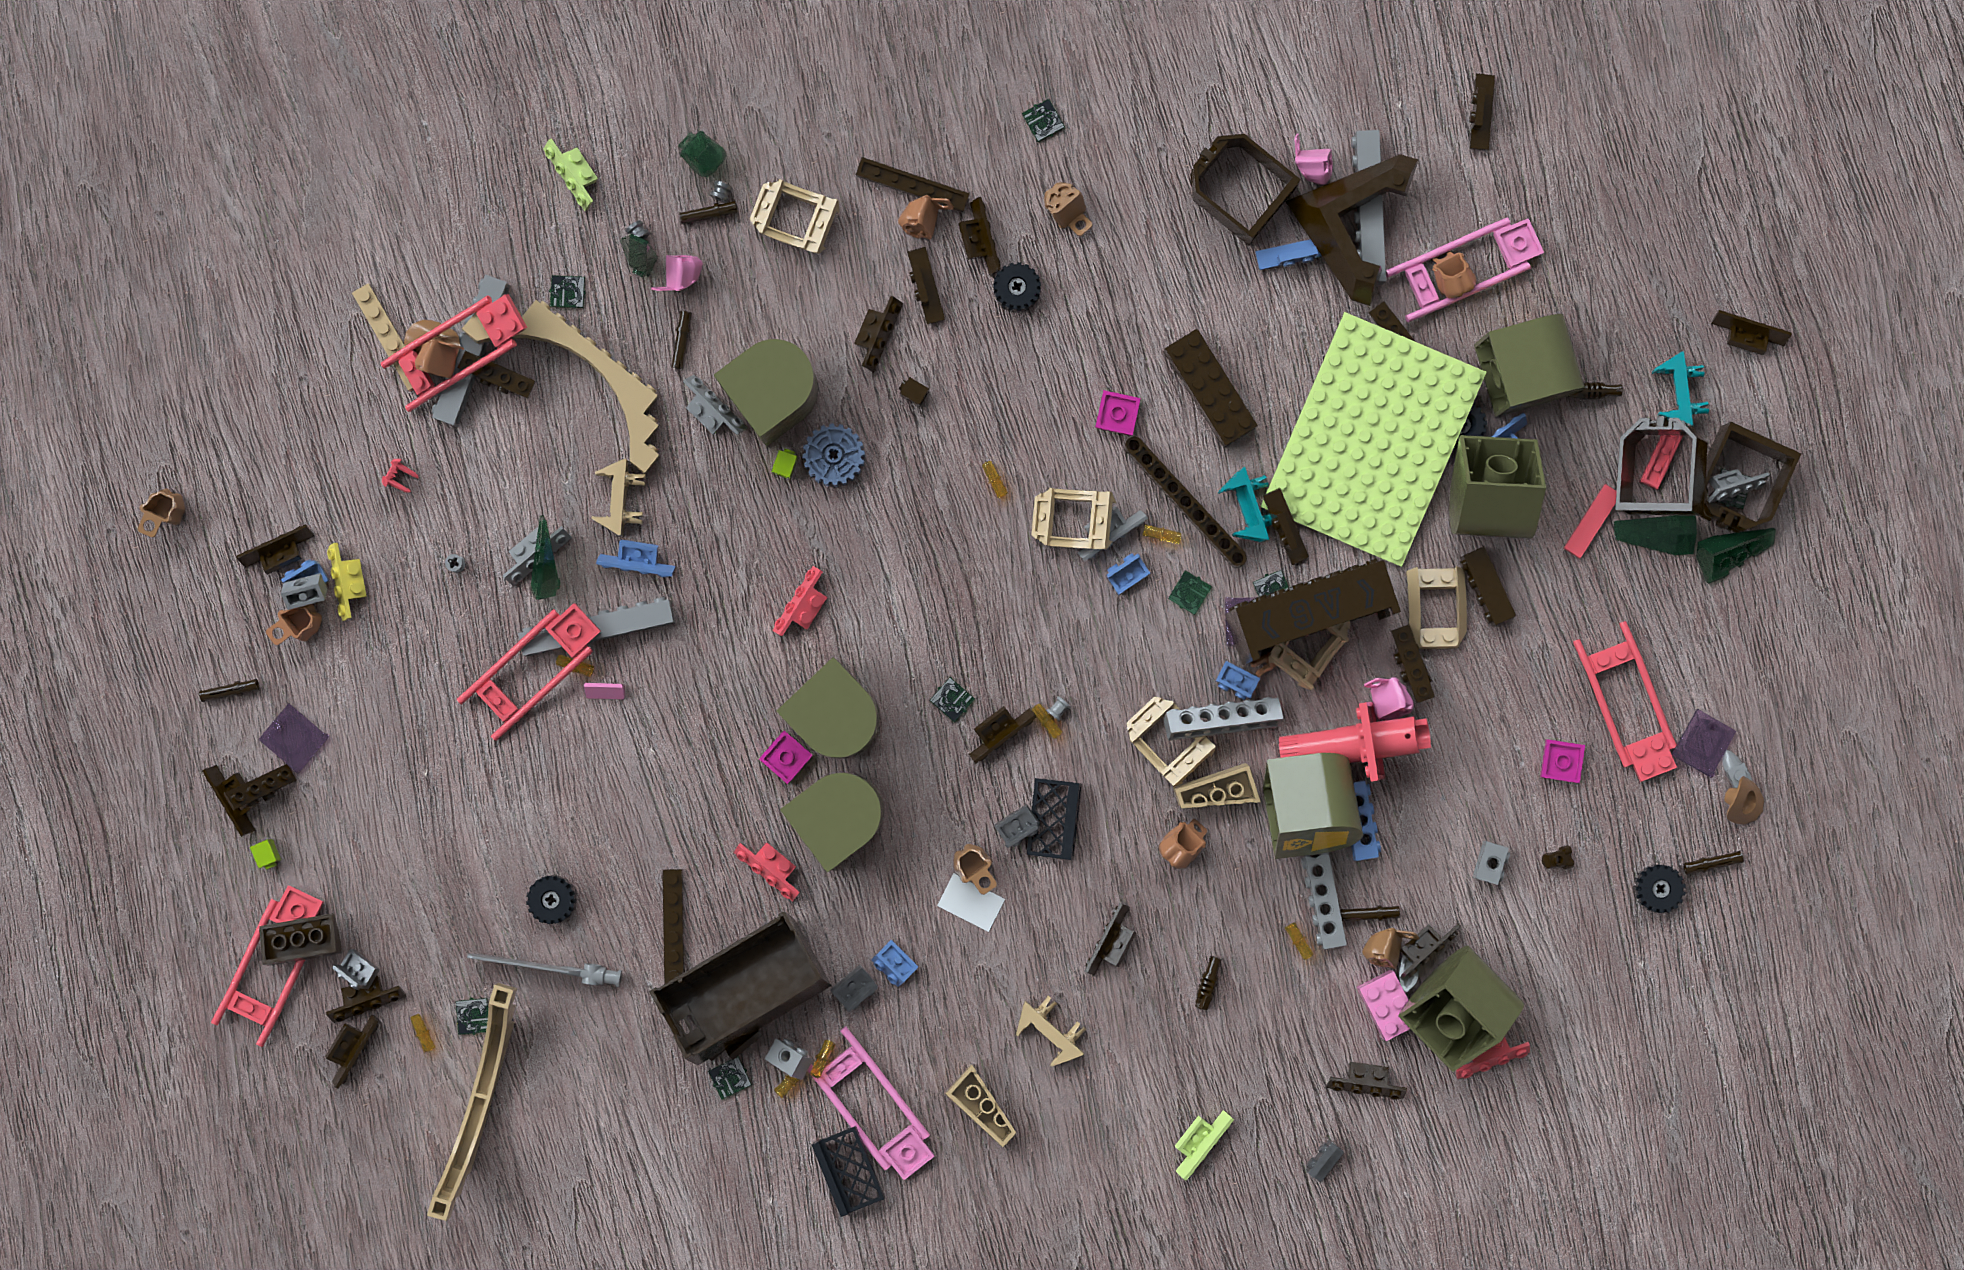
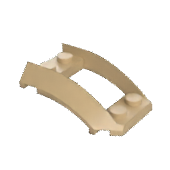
[750,179,840,254]
[1031,488,1116,549]
[1406,566,1467,649]
[1268,621,1350,690]
[1127,697,1216,787]

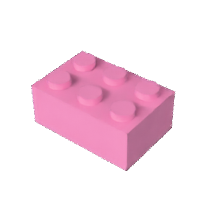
[1356,970,1410,1041]

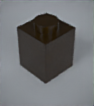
[899,377,929,407]

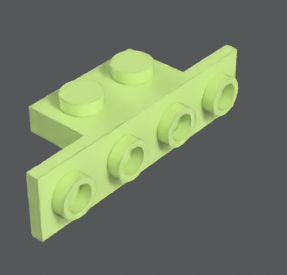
[543,138,598,211]
[1175,1110,1234,1181]

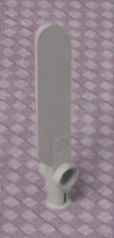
[467,953,622,987]

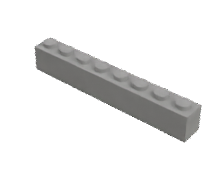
[1351,130,1386,285]
[431,274,510,427]
[518,597,676,657]

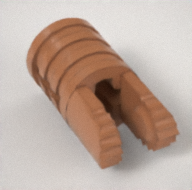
[1250,650,1277,677]

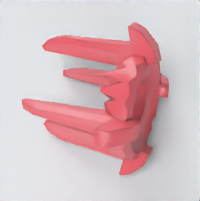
[382,459,419,493]

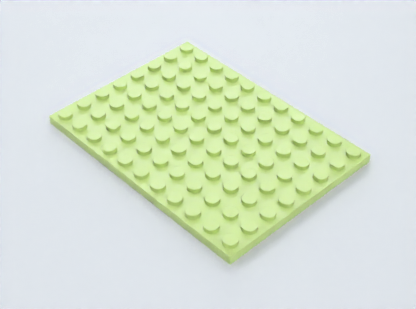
[1260,312,1487,567]

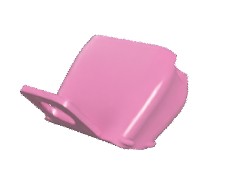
[1295,134,1333,185]
[651,255,703,291]
[1364,677,1414,720]

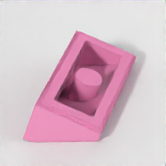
[584,683,625,699]

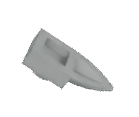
[1722,749,1752,788]
[1398,955,1421,992]

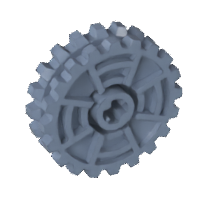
[802,423,865,487]

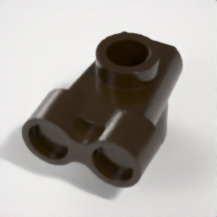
[1542,845,1574,869]

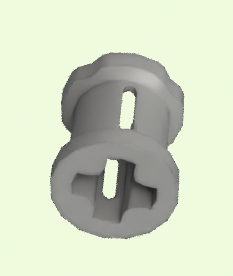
[445,554,466,573]
[1046,696,1071,721]

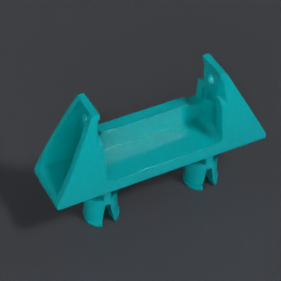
[1652,351,1709,426]
[1218,467,1272,543]

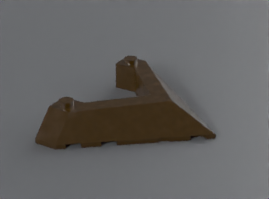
[1285,154,1419,306]

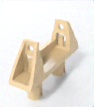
[592,459,646,537]
[1016,995,1087,1066]

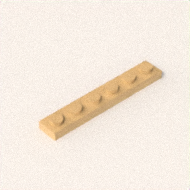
[352,283,414,391]

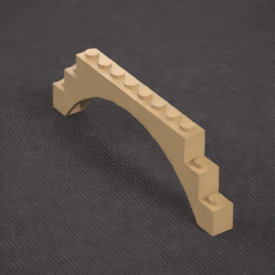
[462,300,659,474]
[427,983,517,1221]

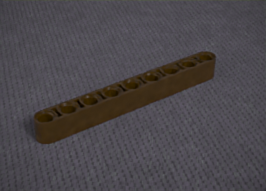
[1124,436,1247,568]

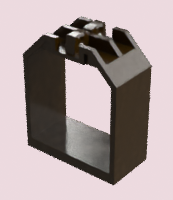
[1190,134,1301,246]
[1615,416,1708,516]
[1700,422,1802,533]

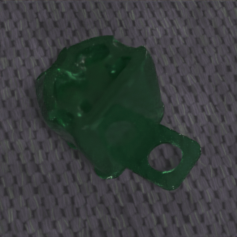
[678,131,727,178]

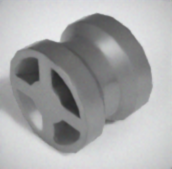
[710,181,733,203]
[625,220,650,244]

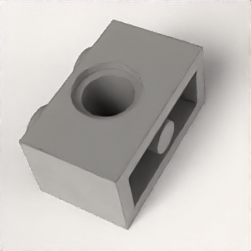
[281,573,328,610]
[1472,841,1510,885]
[765,1038,813,1080]

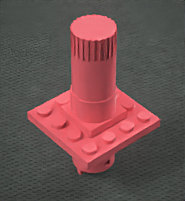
[1279,702,1431,781]

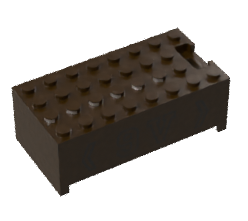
[1225,558,1401,665]
[649,911,832,1065]

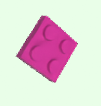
[1095,390,1141,436]
[759,730,813,784]
[1540,739,1585,783]

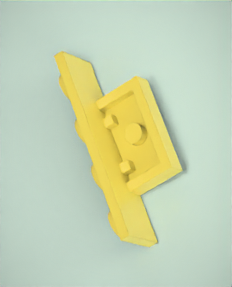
[327,543,366,621]

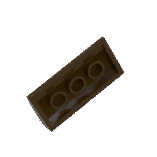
[259,913,342,966]

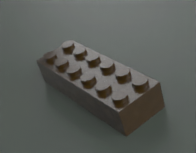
[1163,329,1258,448]

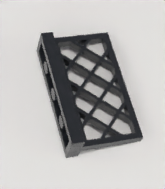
[1026,778,1082,860]
[811,1126,885,1217]

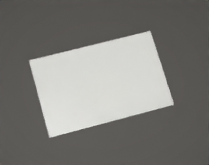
[937,873,1005,932]

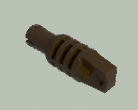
[1568,382,1622,400]
[1195,956,1222,1010]

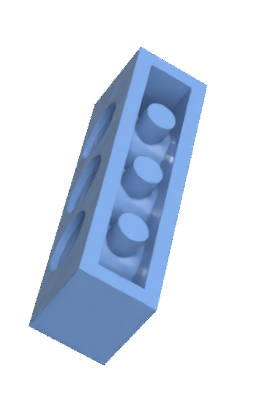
[1351,781,1381,861]

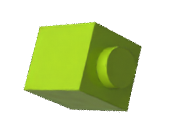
[771,449,798,480]
[250,839,281,870]

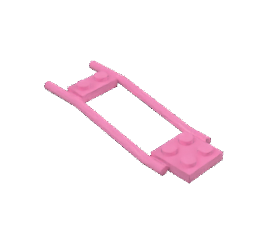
[1385,217,1544,322]
[807,1026,934,1180]

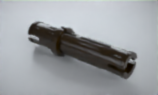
[679,201,738,224]
[671,311,692,369]
[199,679,260,702]
[1683,851,1744,875]
[1340,905,1400,922]

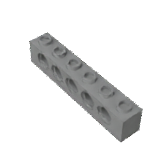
[1164,697,1284,741]
[1301,852,1347,949]

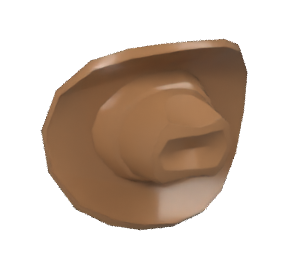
[404,320,460,357]
[1724,776,1764,824]

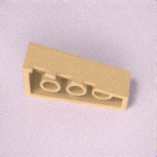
[1173,763,1261,808]
[944,1065,1016,1147]

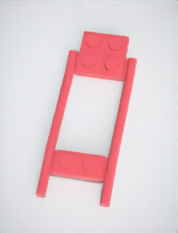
[381,294,527,412]
[457,603,601,741]
[1573,621,1677,782]
[211,885,324,1047]

